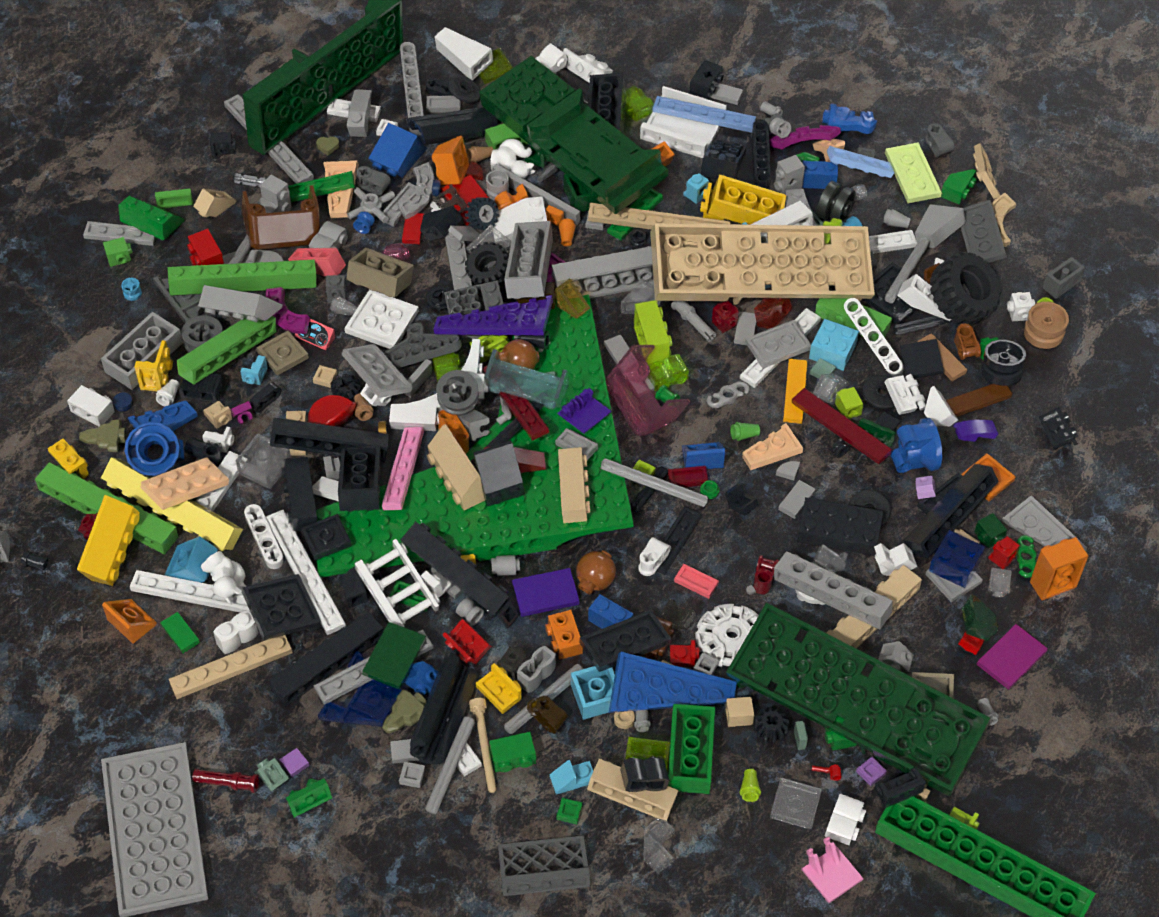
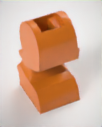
[494,183,528,210]

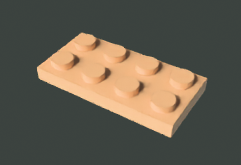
[140,457,229,510]

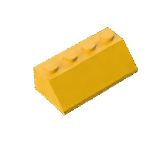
[77,495,140,586]

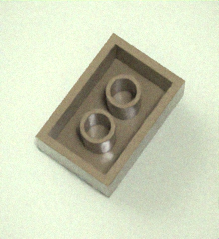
[346,248,414,298]

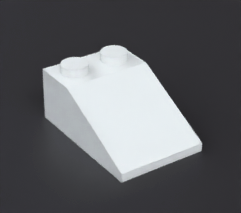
[492,196,547,243]

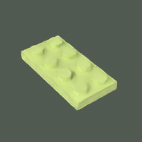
[885,143,942,203]

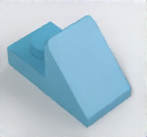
[550,760,593,795]

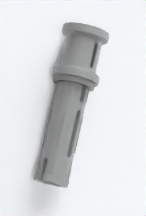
[671,301,717,342]

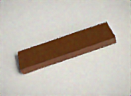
[946,384,1012,417]

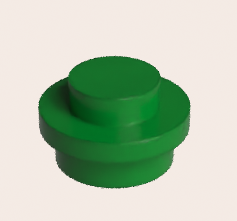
[700,480,719,499]

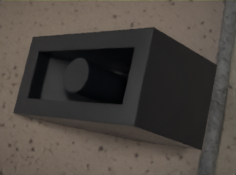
[420,206,462,241]

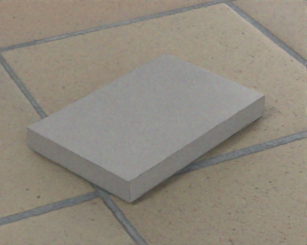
[745,320,811,369]

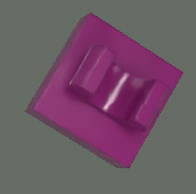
[231,401,252,424]

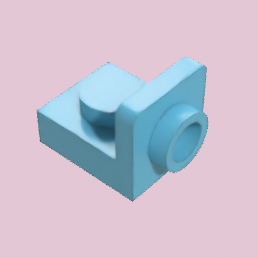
[240,355,268,385]

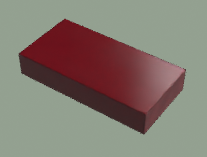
[668,466,708,488]

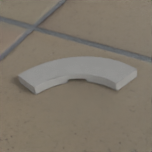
[398,162,434,219]

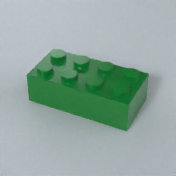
[668,704,715,794]

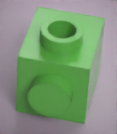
[103,237,132,267]

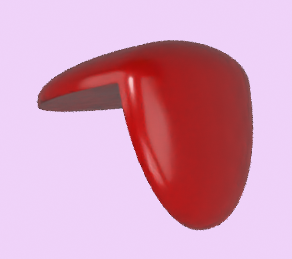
[307,395,357,427]

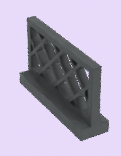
[498,836,590,896]

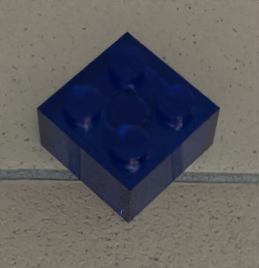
[929,530,985,588]

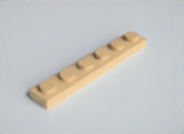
[169,635,292,699]

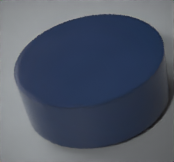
[432,179,441,197]
[113,392,133,411]

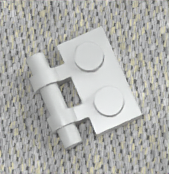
[884,374,926,415]

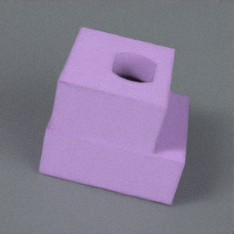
[916,476,936,499]

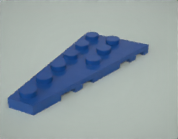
[608,652,736,713]

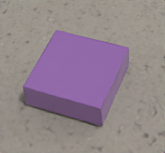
[279,748,309,777]
[856,757,887,786]

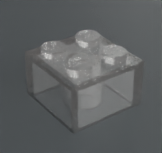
[235,433,291,489]

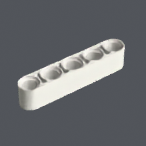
[844,298,904,377]

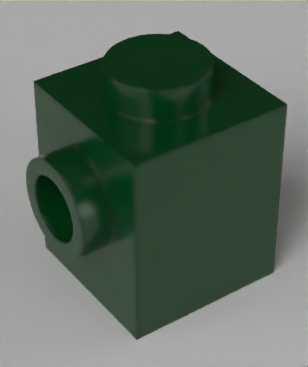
[974,513,1007,549]

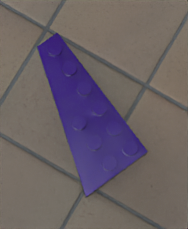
[433,295,553,336]

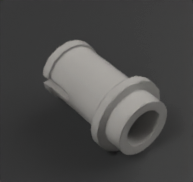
[760,101,783,116]
[976,698,998,726]
[634,710,651,732]

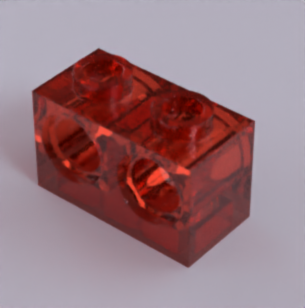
[754,298,792,329]

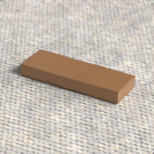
[917,333,967,381]

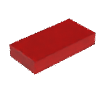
[402,213,423,244]

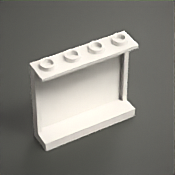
[640,86,727,158]

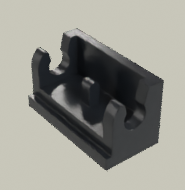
[874,767,926,808]

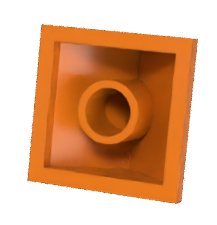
[102,599,157,644]

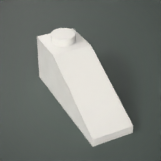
[897,274,951,321]

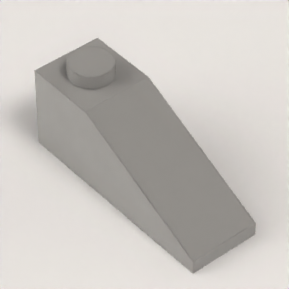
[347,90,372,137]

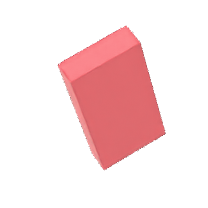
[674,564,719,599]

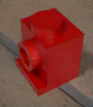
[988,536,1020,570]

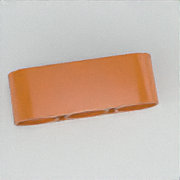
[438,410,469,454]

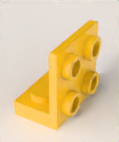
[134,340,173,392]

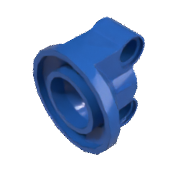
[891,418,942,473]
[124,422,185,476]

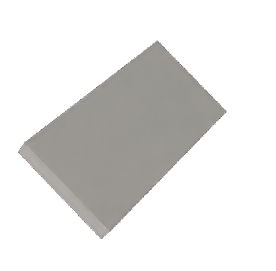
[342,344,413,398]

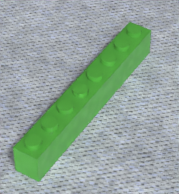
[168,260,316,295]
[35,462,179,555]

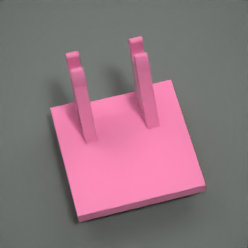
[802,837,863,903]

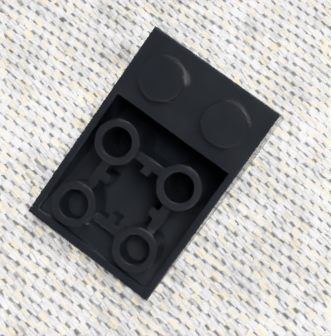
[700,139,746,179]

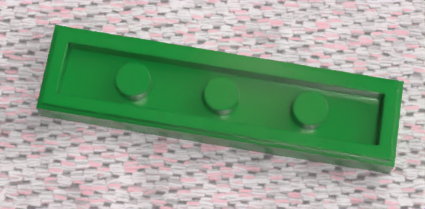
[288,171,355,202]
[607,188,663,241]

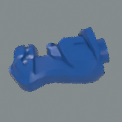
[822,104,877,134]

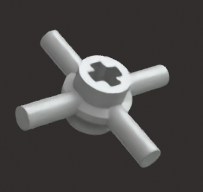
[347,188,395,223]

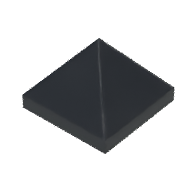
[496,600,520,628]

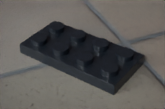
[579,610,671,672]

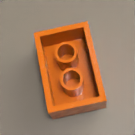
[1030,537,1088,600]

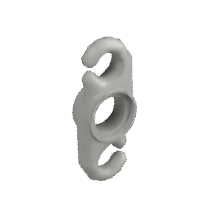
[707,381,750,408]

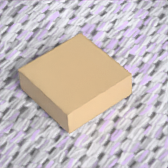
[313,365,338,388]

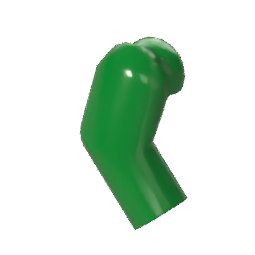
[796,152,820,162]

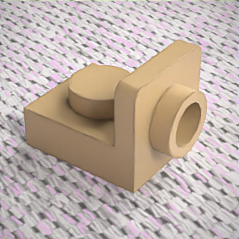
[203,401,232,428]

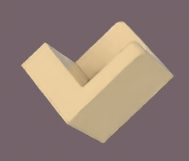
[725,697,754,727]

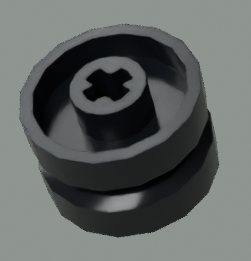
[981,340,1026,386]

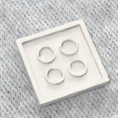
[344,289,419,349]

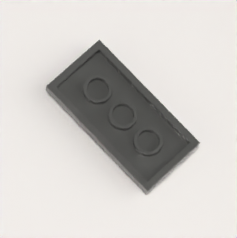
[961,200,1007,263]

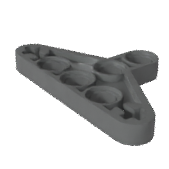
[383,322,462,368]

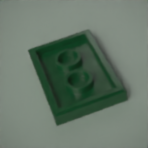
[362,622,426,690]

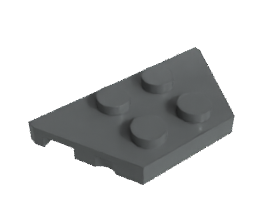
[153,276,204,323]

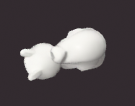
[491,139,535,179]
[201,551,246,604]

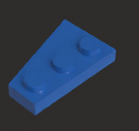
[128,400,198,431]

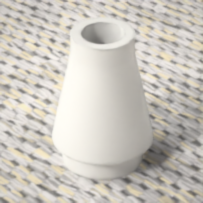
[156,379,180,406]

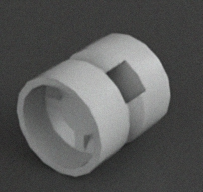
[486,170,509,202]

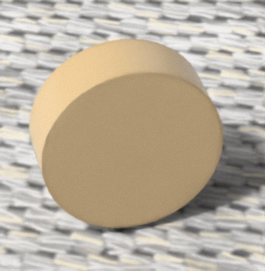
[614,711,635,729]

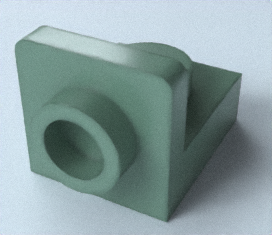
[254,758,289,792]

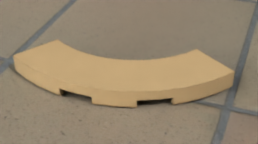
[992,193,1016,247]

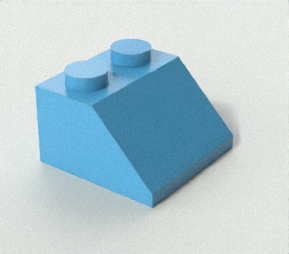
[164,536,218,583]

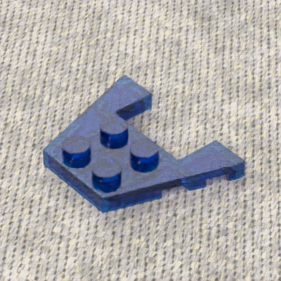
[318,651,402,727]

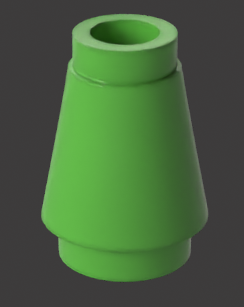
[730,422,760,441]

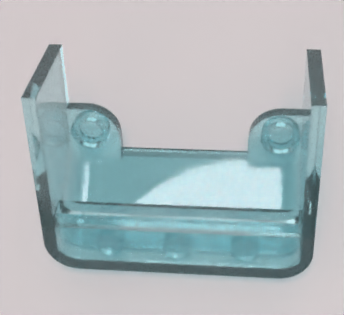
[484,349,569,409]

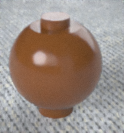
[496,339,539,377]
[576,550,616,595]

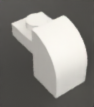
[874,543,917,576]

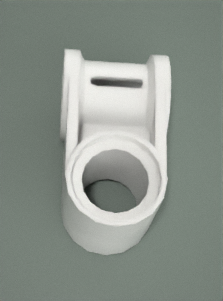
[639,537,671,576]

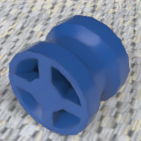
[353,211,375,234]

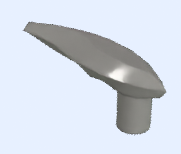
[496,396,512,425]

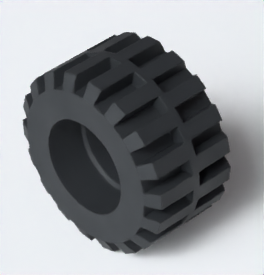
[465,242,509,287]

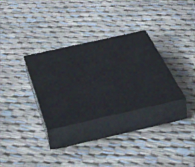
[900,339,944,379]
[301,514,352,560]

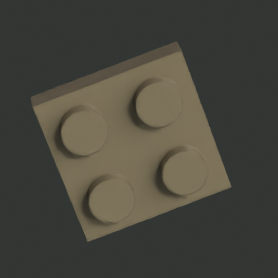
[257,331,309,376]

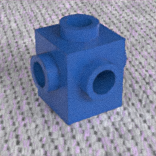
[404,661,438,695]

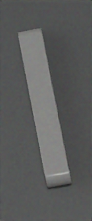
[400,42,423,137]

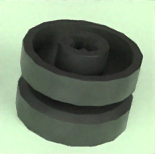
[816,181,856,223]

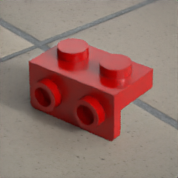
[442,619,492,665]

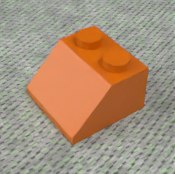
[432,136,470,185]

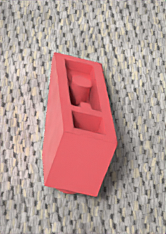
[288,248,346,276]

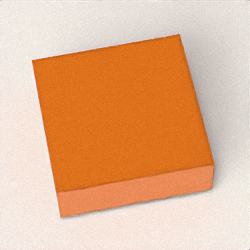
[546,205,564,226]

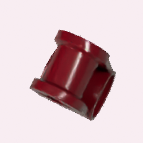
[753,555,779,595]

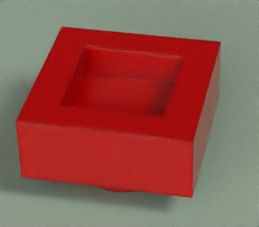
[958,629,985,655]

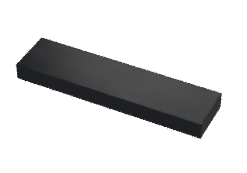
[656,506,702,575]

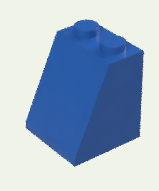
[369,122,427,178]

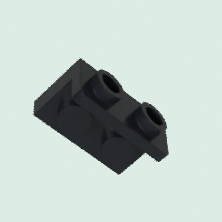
[1038,407,1078,450]

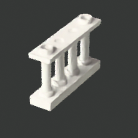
[355,539,440,627]

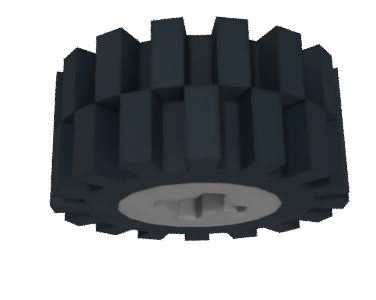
[465,197,499,230]

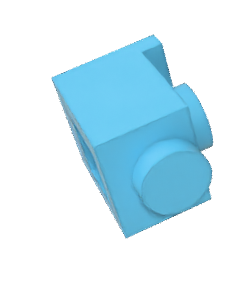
[683,173,709,204]

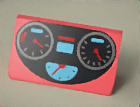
[294,319,335,350]

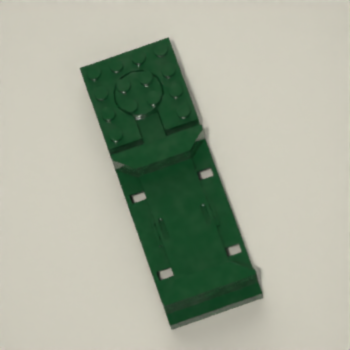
[243,0,403,155]
[479,56,668,214]
[726,603,991,797]

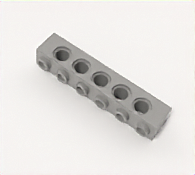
[774,551,893,630]

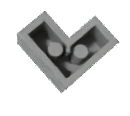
[256,175,291,213]

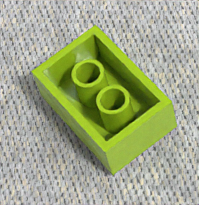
[634,300,672,369]

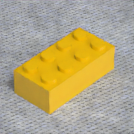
[708,174,787,225]

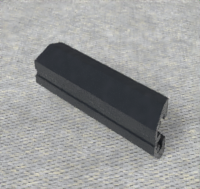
[406,107,498,145]
[410,651,480,764]

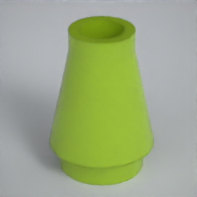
[740,769,761,802]

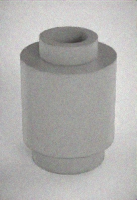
[491,555,520,576]

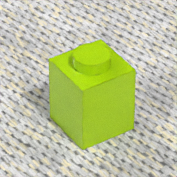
[835,387,863,419]

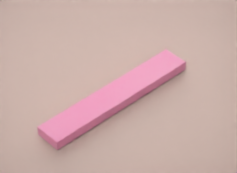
[382,427,424,510]

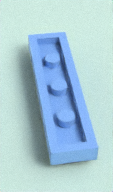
[827,146,894,178]

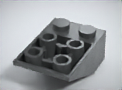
[444,280,503,315]

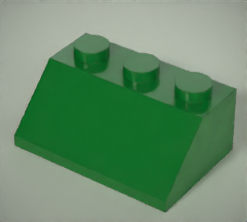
[118,196,185,241]

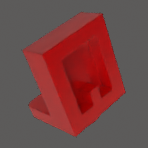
[670,640,699,667]

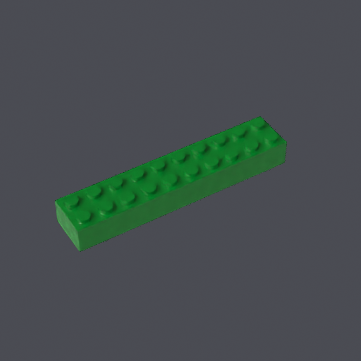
[875,796,1096,917]

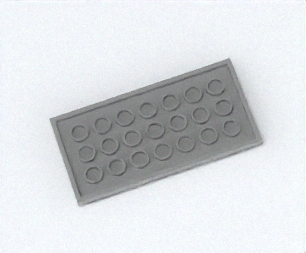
[101,742,208,917]

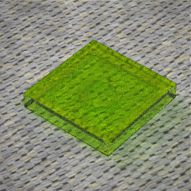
[478,48,513,84]

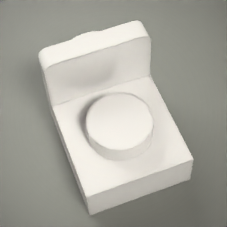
[203,427,234,453]
[421,571,451,598]

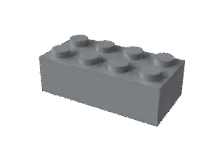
[101,312,183,390]

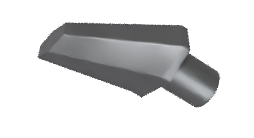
[537,163,558,182]

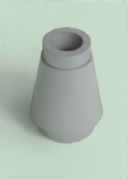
[883,209,911,228]

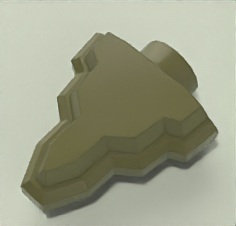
[79,419,127,452]
[382,689,426,734]

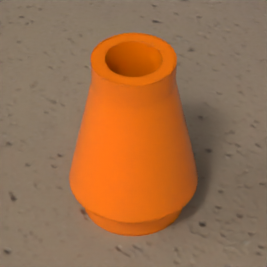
[558,219,576,246]

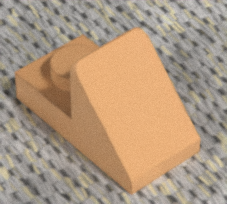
[813,139,845,162]

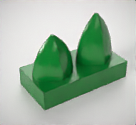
[286,778,332,817]

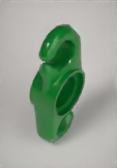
[1017,535,1036,578]

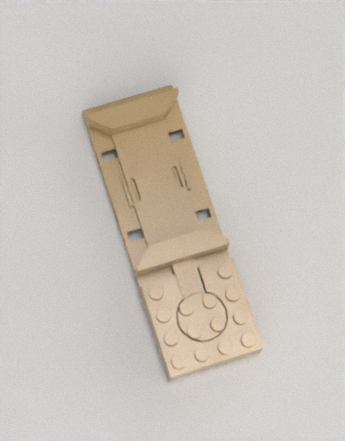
[650,223,874,304]

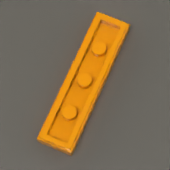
[783,359,807,424]

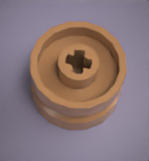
[1024,301,1069,349]

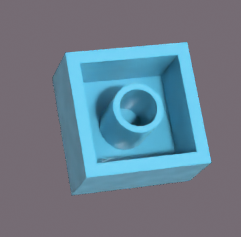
[809,319,859,371]
[571,666,615,720]

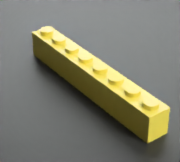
[101,457,243,551]

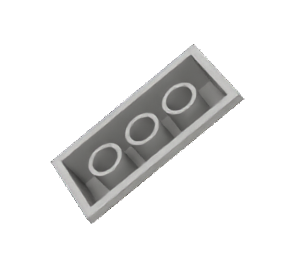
[198,285,282,322]

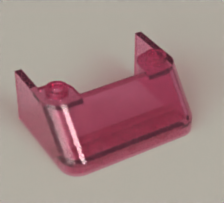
[606,345,690,436]

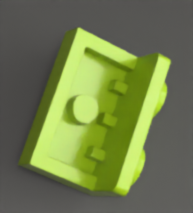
[470,335,510,363]

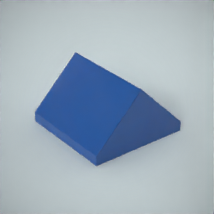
[682,442,725,469]

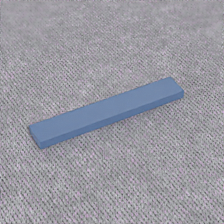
[653,96,756,133]

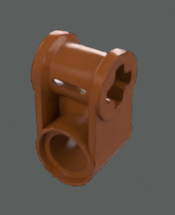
[954,324,981,360]

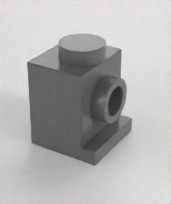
[326,275,346,303]

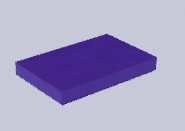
[512,568,579,617]

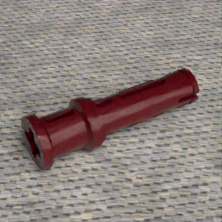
[193,769,259,793]

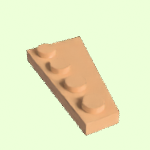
[324,161,359,218]

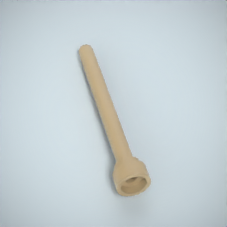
[469,698,496,793]

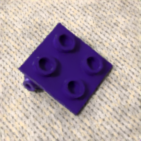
[557,388,611,434]

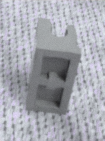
[457,410,490,441]

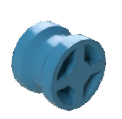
[121,278,142,301]

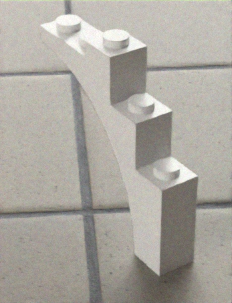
[389,339,489,431]

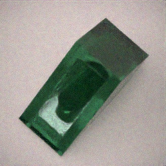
[962,594,998,641]

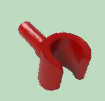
[812,765,841,781]

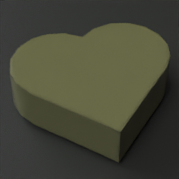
[316,137,339,156]

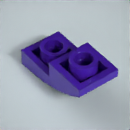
[953,420,998,442]

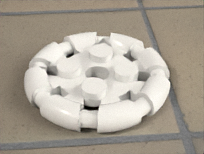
[695,604,759,667]

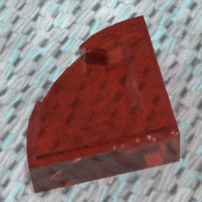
[466,161,483,181]

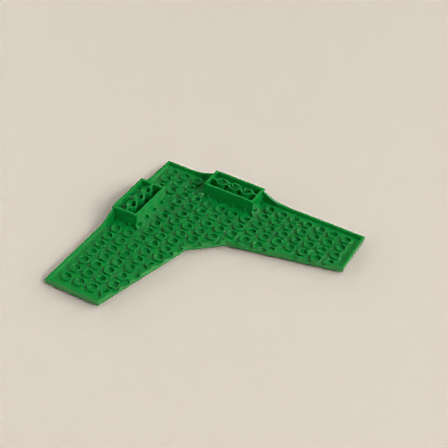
[316,294,634,578]

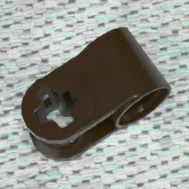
[527,695,568,734]

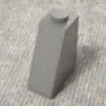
[915,204,966,248]

